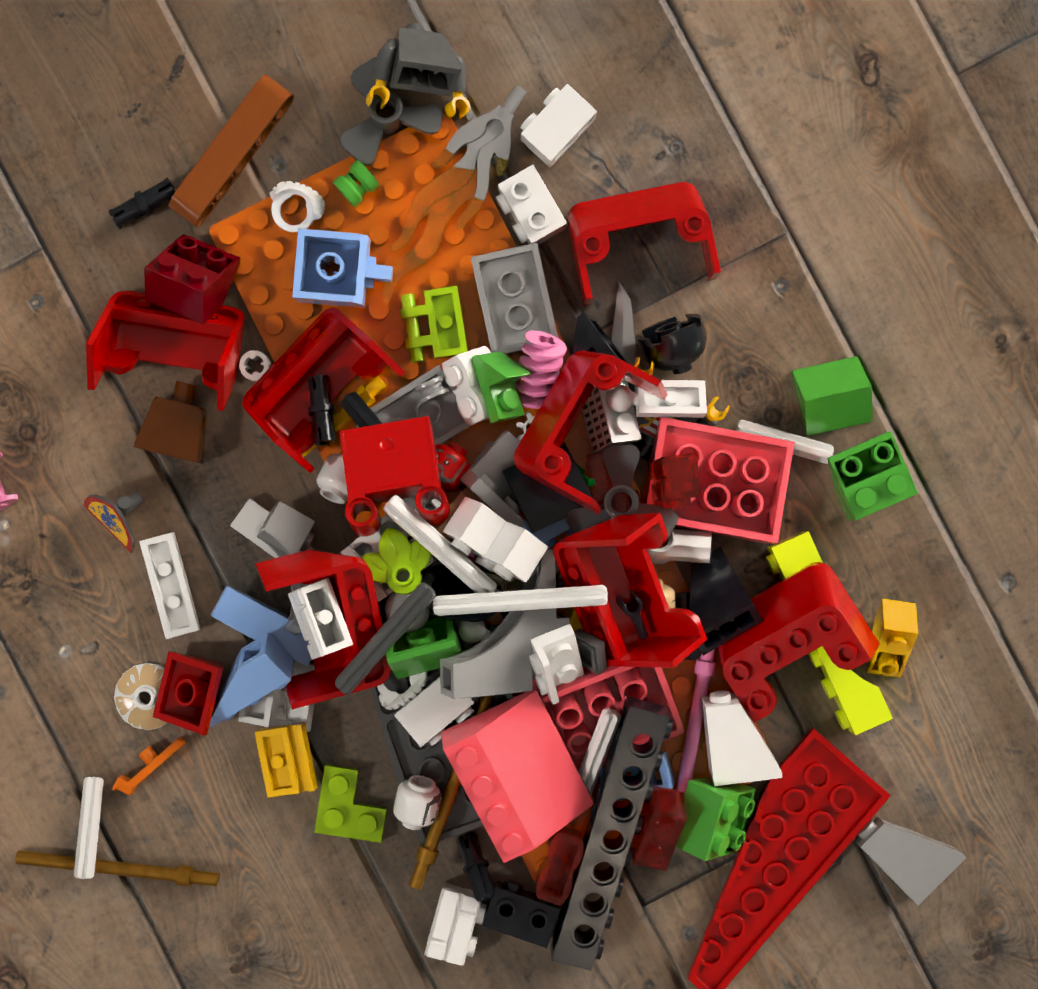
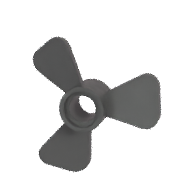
[341,57,443,166]
[566,445,678,539]

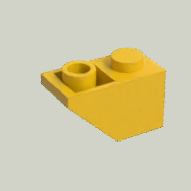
[867,598,918,678]

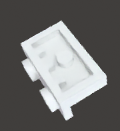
[529,624,584,705]

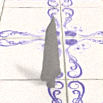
[611,280,637,383]

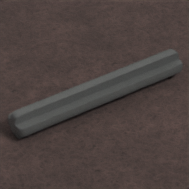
[335,582,436,695]

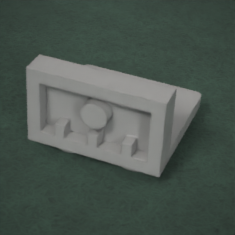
[460,430,526,527]

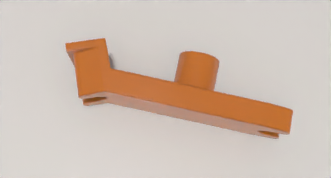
[112,737,186,796]

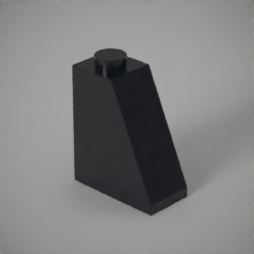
[689,547,763,655]

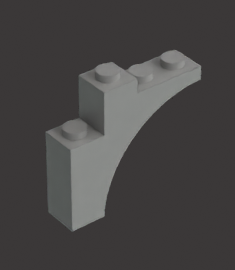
[440,548,572,699]

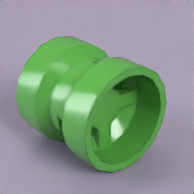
[332,159,380,208]

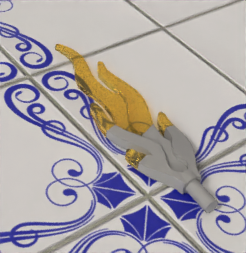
[383,85,527,304]

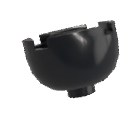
[636,314,707,375]

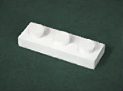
[139,532,201,639]

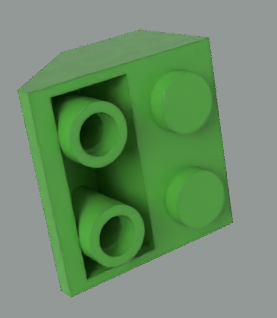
[827,431,918,521]
[671,777,756,861]

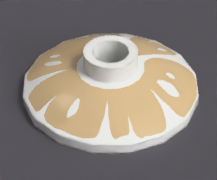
[114,663,168,730]

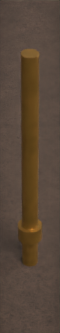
[408,695,494,890]
[16,850,220,887]

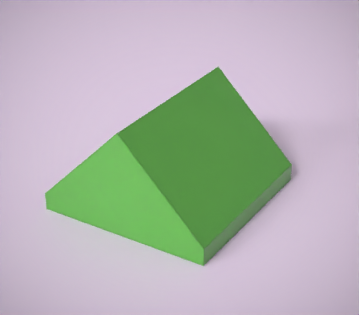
[791,356,872,436]
[386,616,462,679]

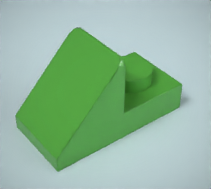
[471,351,530,423]

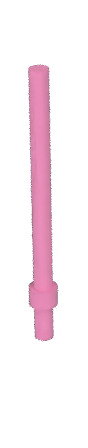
[668,649,716,836]

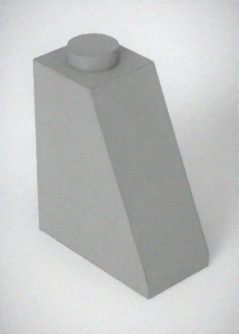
[854,817,966,906]

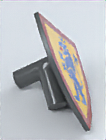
[83,491,143,553]

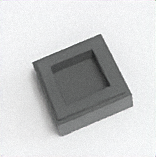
[574,628,607,675]

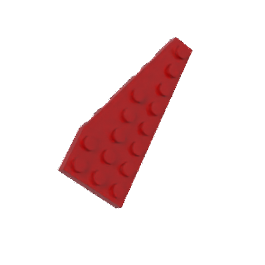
[687,727,891,989]

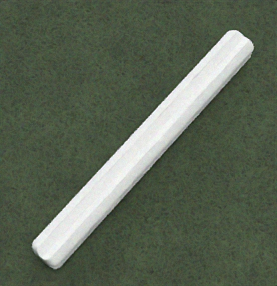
[433,585,608,616]

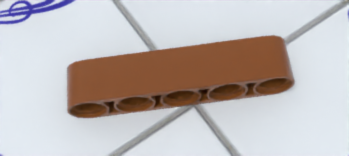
[168,74,294,227]

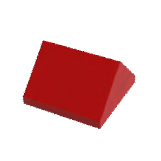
[153,651,223,735]

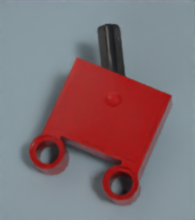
[339,392,450,537]

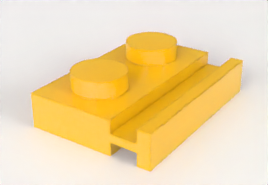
[255,722,318,798]

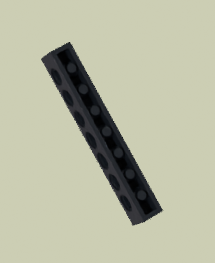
[550,696,673,971]

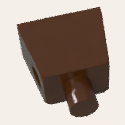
[134,381,207,464]

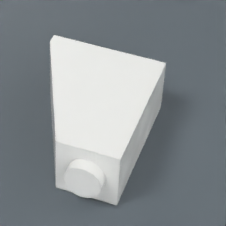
[701,690,782,786]

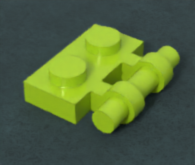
[400,286,468,363]

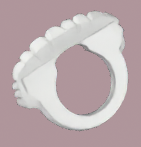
[269,181,325,232]
[377,671,428,710]

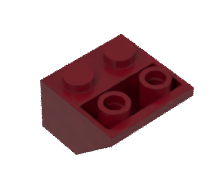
[144,234,240,325]

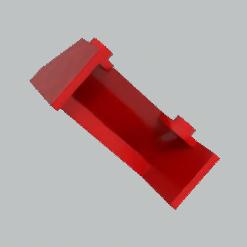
[567,182,721,306]
[86,291,245,411]
[242,308,406,473]
[514,350,668,515]
[255,550,391,710]

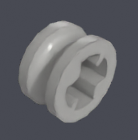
[415,376,450,404]

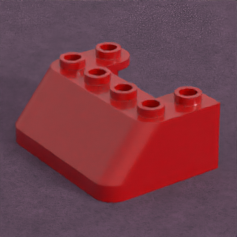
[553,513,708,668]
[718,562,880,723]

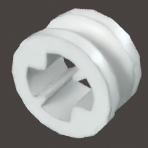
[239,350,272,381]

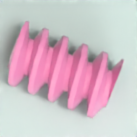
[515,330,567,409]

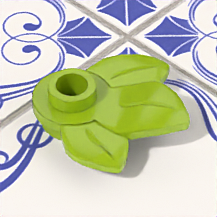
[361,527,431,595]

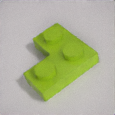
[314,764,387,843]

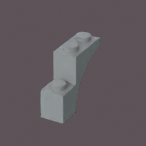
[256,501,315,635]

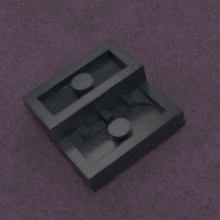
[502,442,593,533]

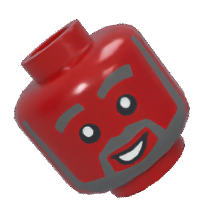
[435,442,471,493]

